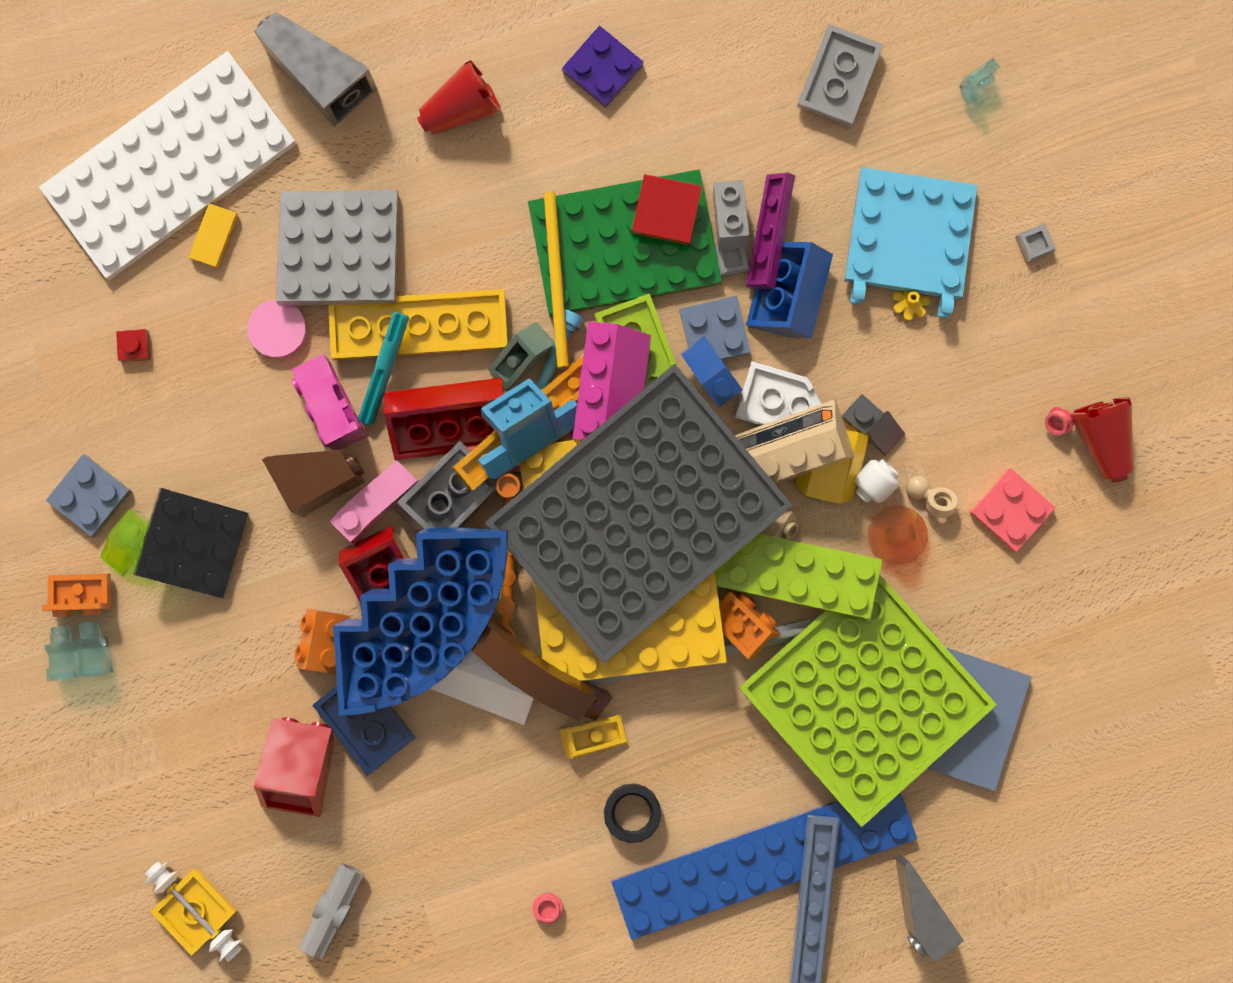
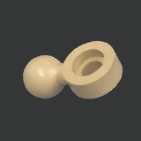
[906,476,958,518]

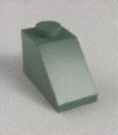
[488,322,555,390]

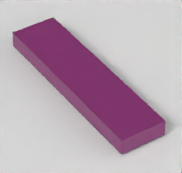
[746,172,795,290]

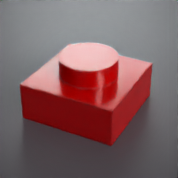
[116,329,150,362]

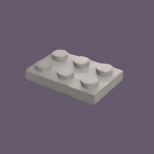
[797,24,883,127]

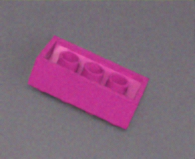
[573,322,651,445]

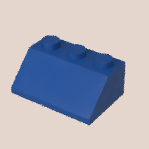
[746,242,833,339]

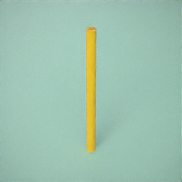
[544,192,569,368]

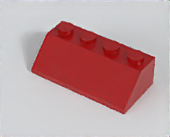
[384,377,505,460]

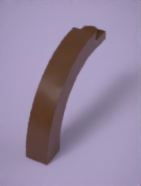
[472,615,613,721]

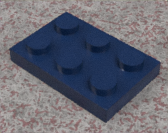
[312,685,416,776]

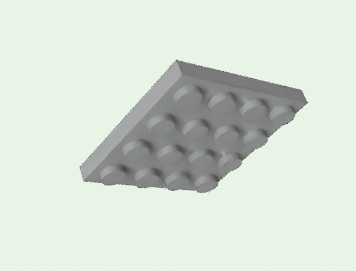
[276,190,399,306]

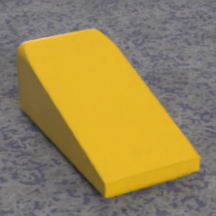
[559,714,628,759]

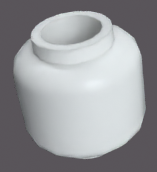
[855,459,899,503]

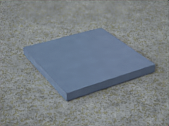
[928,647,1032,791]

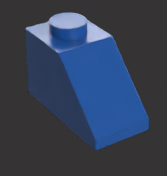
[681,336,743,407]

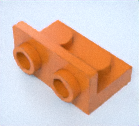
[719,591,781,659]

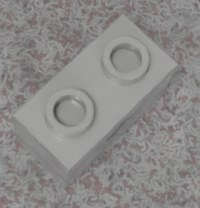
[713,180,749,250]

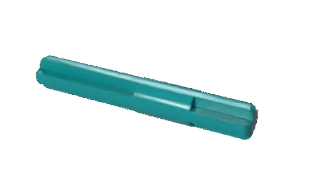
[358,312,409,425]

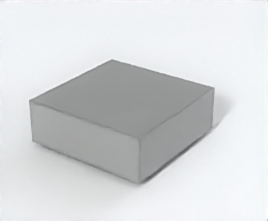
[1015,224,1056,263]
[715,247,749,277]

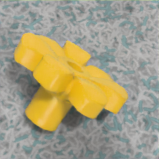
[892,291,930,321]

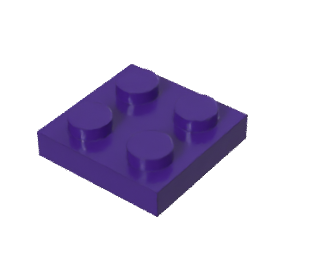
[562,25,643,108]

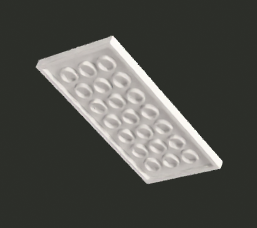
[39,51,297,281]

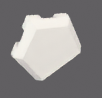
[735,361,822,426]

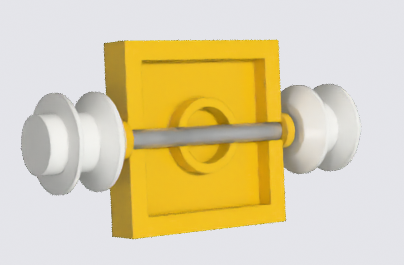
[144,861,242,962]

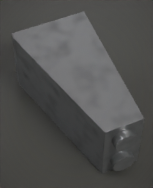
[254,12,377,126]

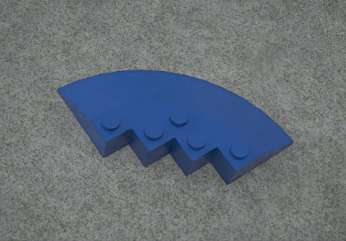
[333,527,508,716]

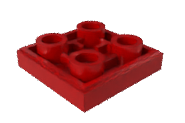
[632,174,702,245]

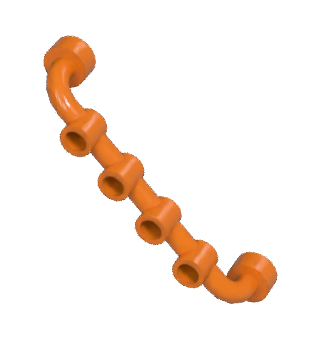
[496,474,521,638]

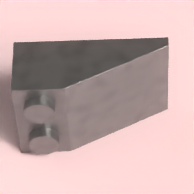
[395,441,498,532]
[895,855,964,963]

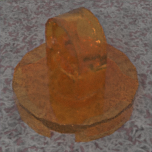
[868,506,928,565]

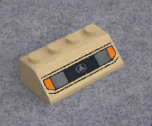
[735,399,855,484]

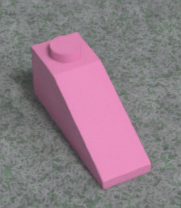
[329,460,418,544]

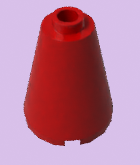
[417,60,501,135]
[1071,397,1133,483]

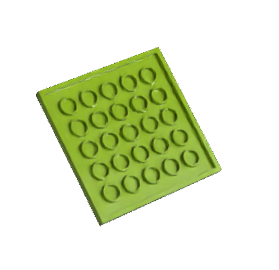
[738,575,997,827]

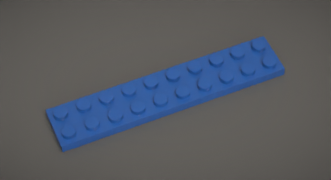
[611,792,917,940]

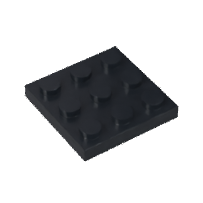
[133,488,249,598]

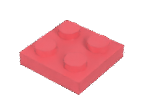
[970,468,1056,552]

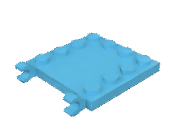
[844,167,977,318]

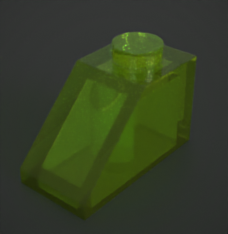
[100,509,150,576]

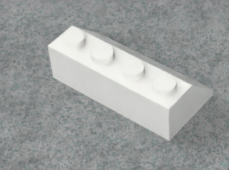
[430,650,534,725]

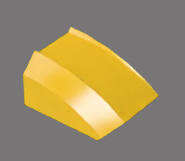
[795,430,869,504]

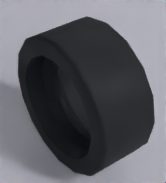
[604,783,661,843]

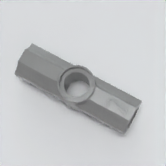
[299,863,365,959]

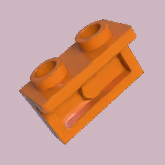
[42,573,111,617]
[294,608,351,674]

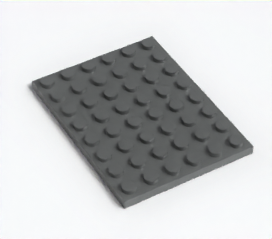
[485,364,793,664]

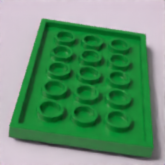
[528,169,722,316]

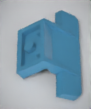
[478,378,577,479]

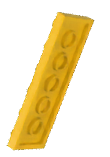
[328,289,508,361]

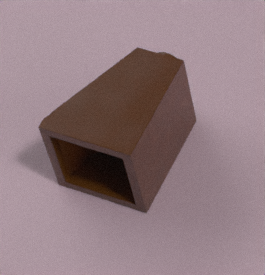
[262,450,365,517]

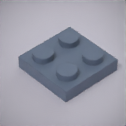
[679,295,751,360]
[46,454,132,537]

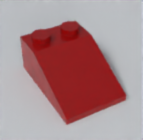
[339,525,410,603]

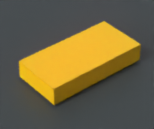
[189,203,238,269]

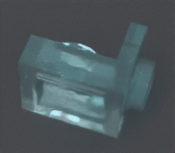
[959,58,1000,109]

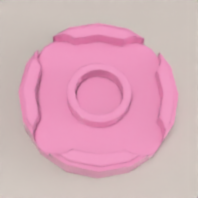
[247,300,307,359]

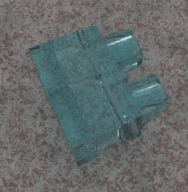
[45,622,113,681]

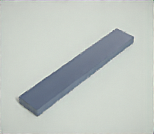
[789,815,839,983]

